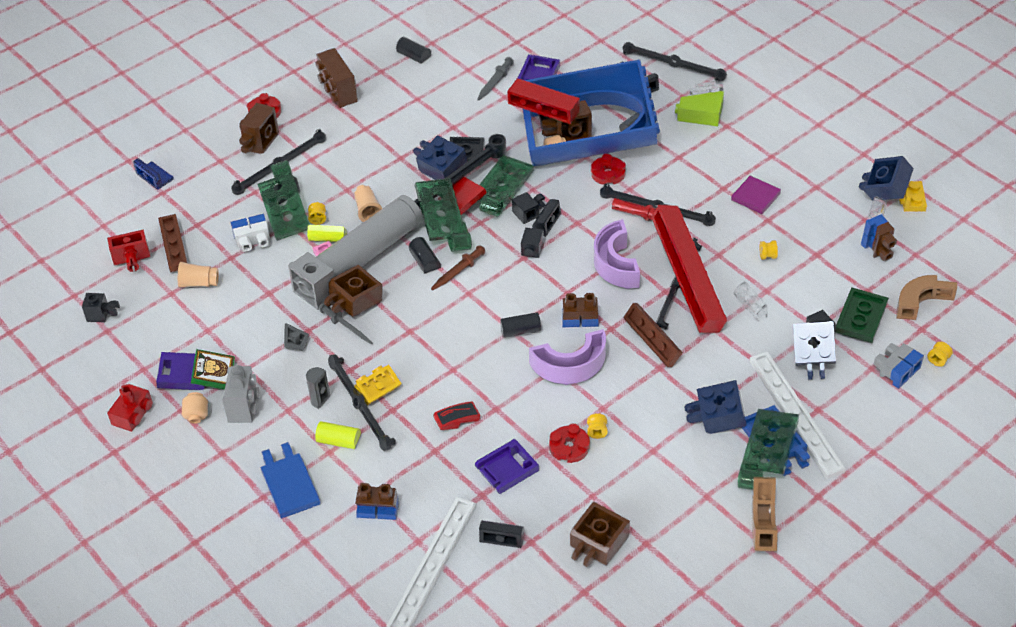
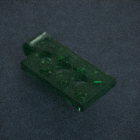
[479,155,534,217]
[257,160,310,241]
[414,178,472,252]
[738,409,799,490]

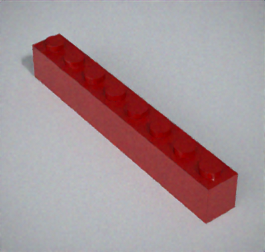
[651,205,727,333]

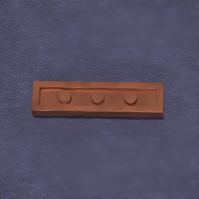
[158,214,187,272]
[623,303,683,367]

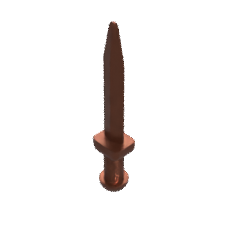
[431,245,485,290]

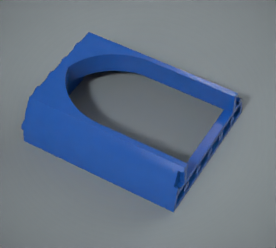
[523,59,660,167]

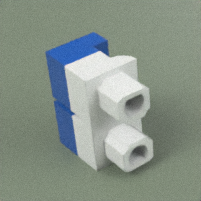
[230,213,270,252]

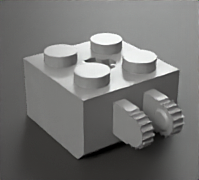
[222,365,259,423]

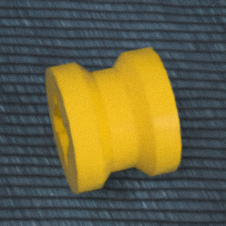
[308,202,326,225]
[759,240,778,260]
[927,341,953,367]
[587,413,608,439]

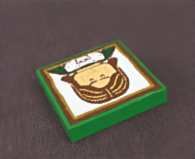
[191,349,235,390]

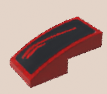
[433,401,481,430]

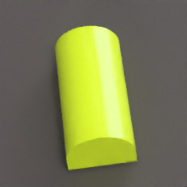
[307,225,347,242]
[315,421,361,449]

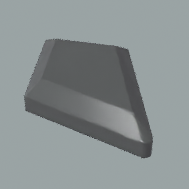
[284,323,309,351]

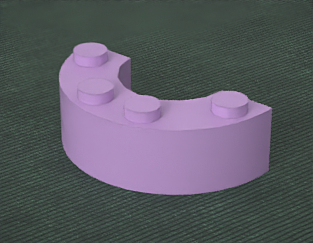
[594,219,640,289]
[529,329,606,385]

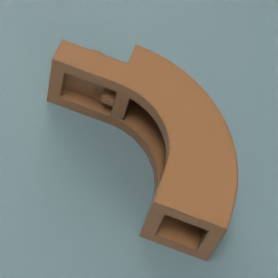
[896,275,957,320]
[752,477,778,551]

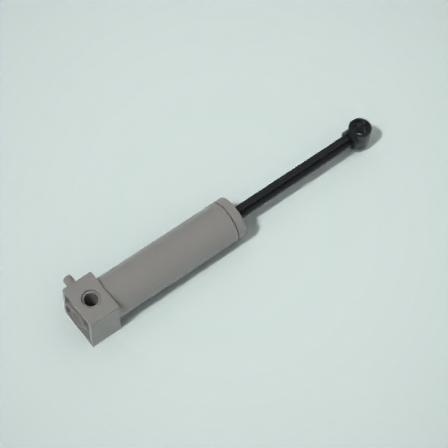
[288,134,506,310]

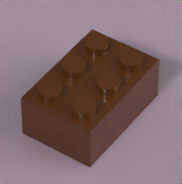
[315,48,358,108]

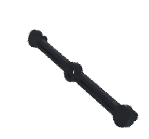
[622,42,727,82]
[231,129,326,195]
[600,184,716,226]
[656,237,702,330]
[328,354,396,451]

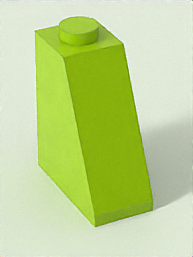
[675,91,724,127]

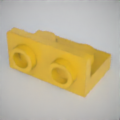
[899,181,927,212]
[354,364,402,405]

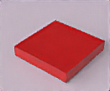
[438,177,487,215]

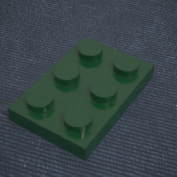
[835,287,889,343]

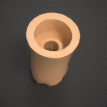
[354,185,382,222]
[178,262,219,288]

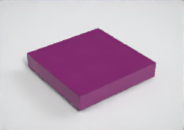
[731,175,781,214]

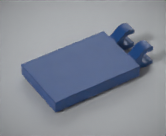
[741,405,810,476]
[260,442,321,519]

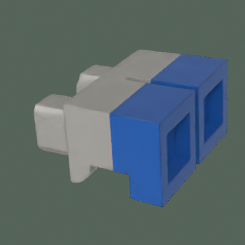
[873,343,924,389]

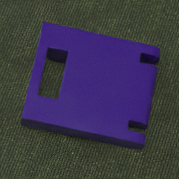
[518,54,560,80]
[156,352,205,390]
[475,438,539,494]

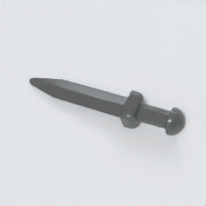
[477,57,514,100]
[319,303,373,344]

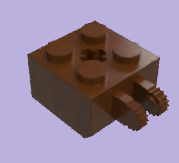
[541,100,592,141]
[239,103,279,154]
[324,264,383,317]
[570,501,630,568]

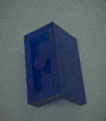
[133,158,174,190]

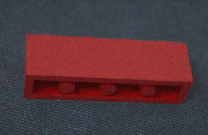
[507,78,580,124]

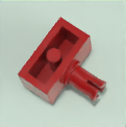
[107,229,151,272]
[107,384,153,432]

